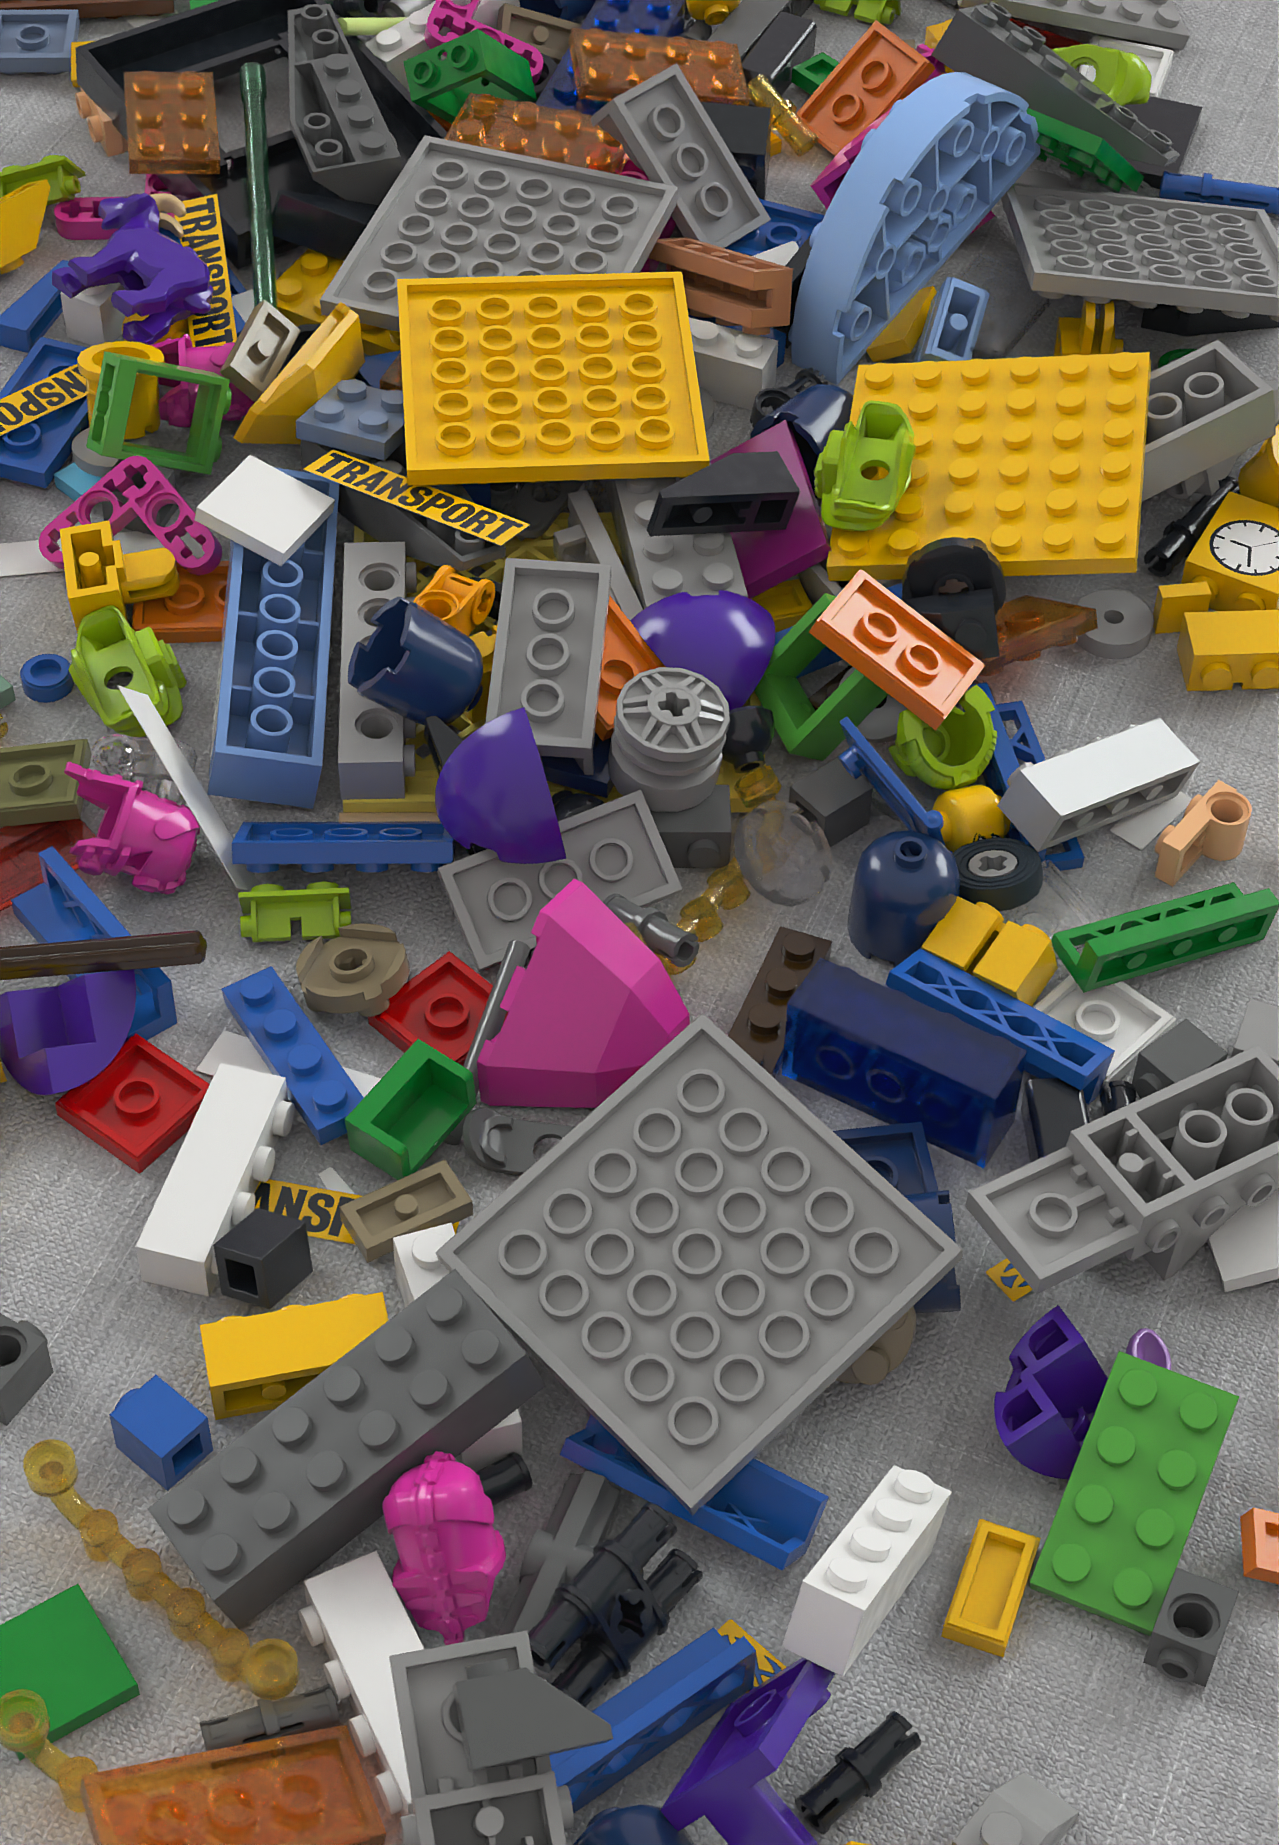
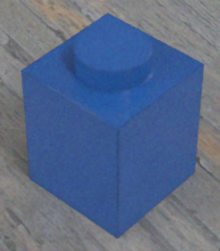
[109,1375,213,1491]

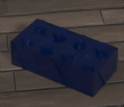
[782,957,1027,1169]

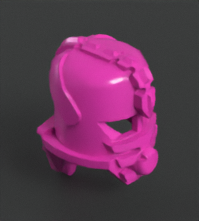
[151,334,255,427]
[64,762,201,895]
[382,1451,506,1645]

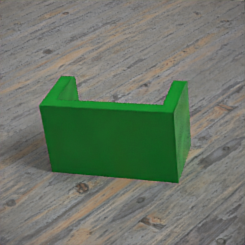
[344,1039,477,1180]

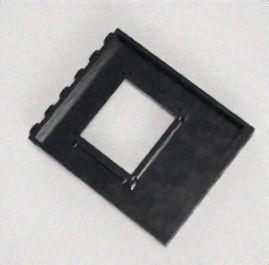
[76,0,456,269]

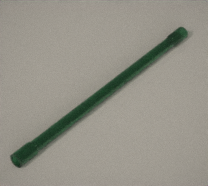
[239,62,281,376]

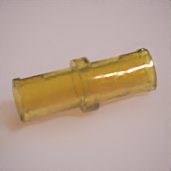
[743,74,819,156]

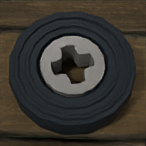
[952,838,1043,911]

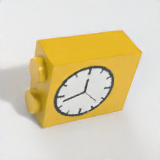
[1181,491,1279,611]

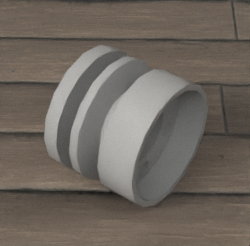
[608,667,730,812]

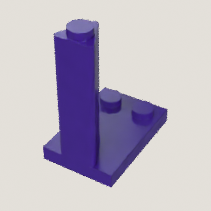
[660,1657,836,1845]

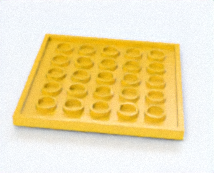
[397,272,710,486]
[826,352,1151,581]

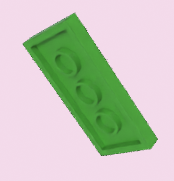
[1029,1351,1239,1637]

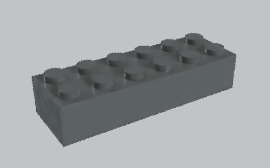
[147,1269,546,1629]

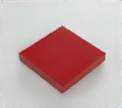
[368,951,508,1066]
[55,1033,210,1174]

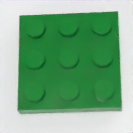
[1026,108,1144,193]

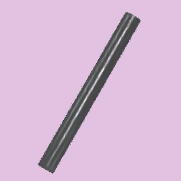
[443,940,530,1146]

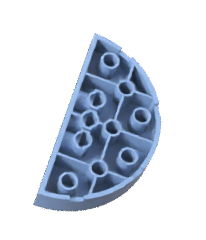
[788,72,1040,385]

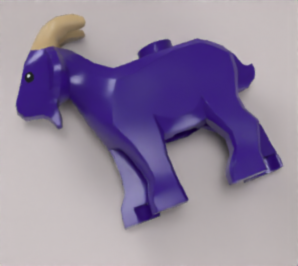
[52,193,214,345]

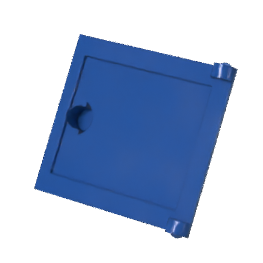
[838,716,953,853]

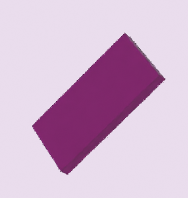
[710,420,832,599]

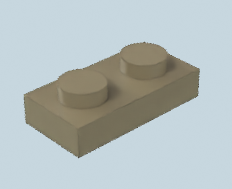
[496,3,582,70]
[219,300,301,402]
[339,1159,473,1263]

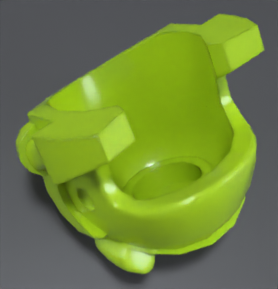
[888,684,997,790]

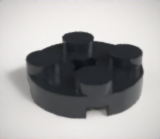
[902,537,1006,615]

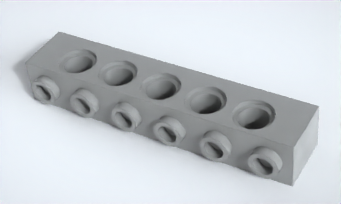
[338,542,417,800]

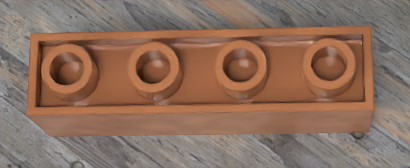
[648,237,793,335]

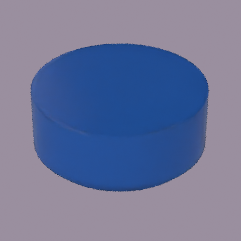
[20,654,74,703]

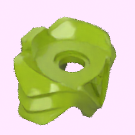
[1052,44,1152,106]
[814,400,916,532]
[68,606,187,738]

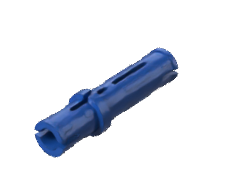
[1159,170,1279,215]

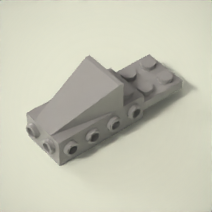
[965,1045,1279,1294]
[389,1630,575,1845]

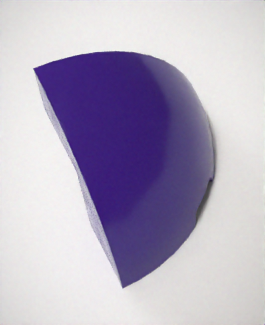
[630,590,776,710]
[435,707,566,864]
[0,969,136,1095]
[994,1305,1108,1480]

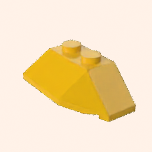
[0,179,51,274]
[233,301,365,444]

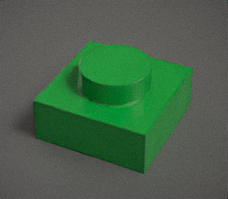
[791,52,839,95]

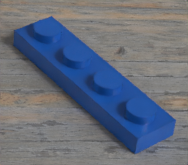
[221,966,364,1145]

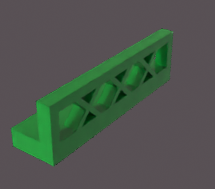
[1051,882,1279,993]

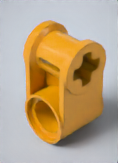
[413,565,495,636]

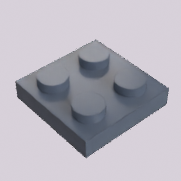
[0,9,80,75]
[296,379,405,461]

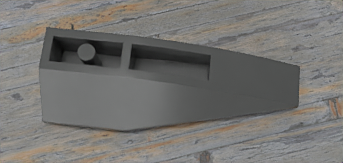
[931,2,1180,167]
[288,4,401,205]
[301,439,506,571]

